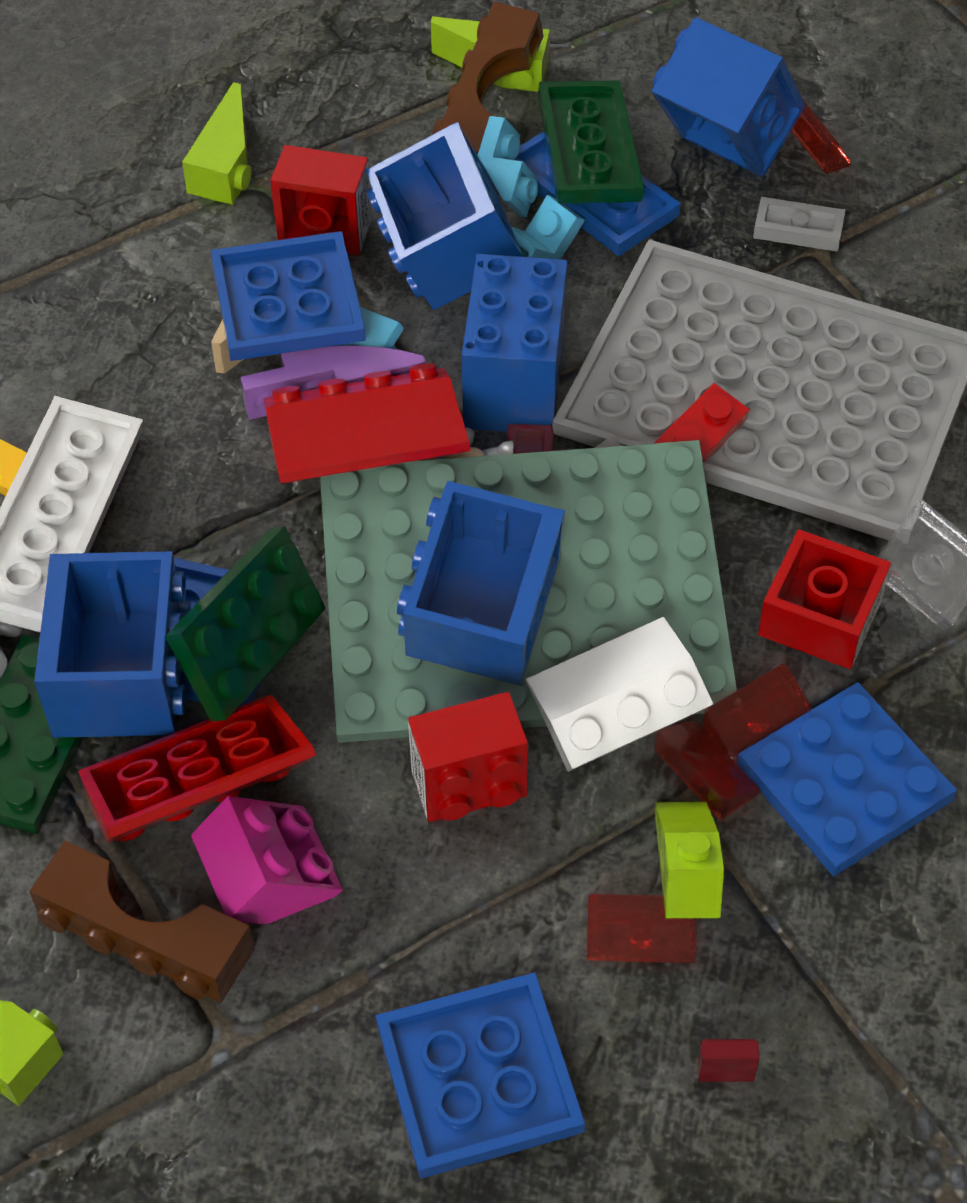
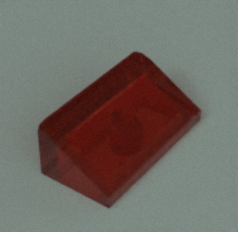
[791,100,851,174]
[702,664,812,765]
[655,720,760,821]
[587,894,696,963]

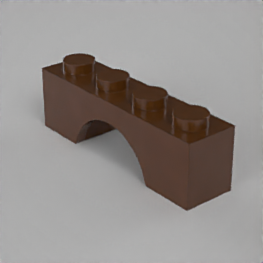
[432,1,544,161]
[29,840,254,1003]

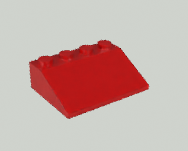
[263,363,471,484]
[78,695,316,844]

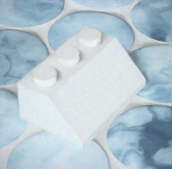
[526,617,713,772]

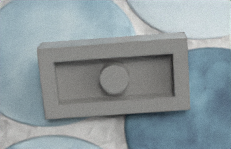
[753,197,845,252]

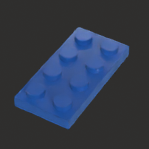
[514,131,681,257]

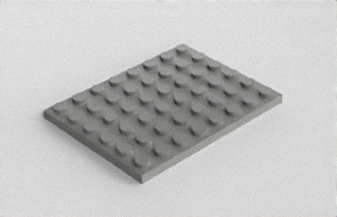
[552,239,967,546]

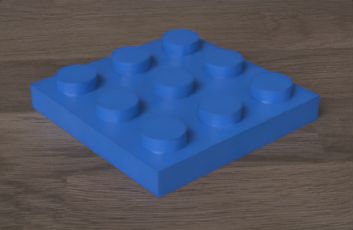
[210,231,366,361]
[737,682,957,877]
[375,972,585,1179]

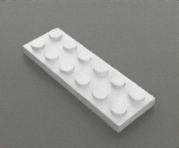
[0,396,143,632]

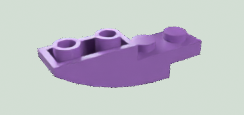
[240,346,426,420]

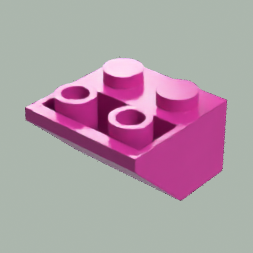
[191,796,343,924]

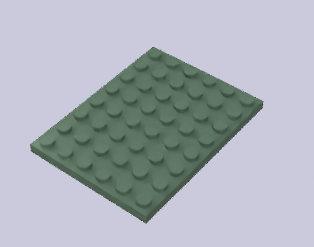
[320,440,739,743]

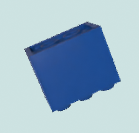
[651,17,806,178]
[366,122,524,310]
[461,254,567,435]
[397,481,565,686]
[34,551,192,738]

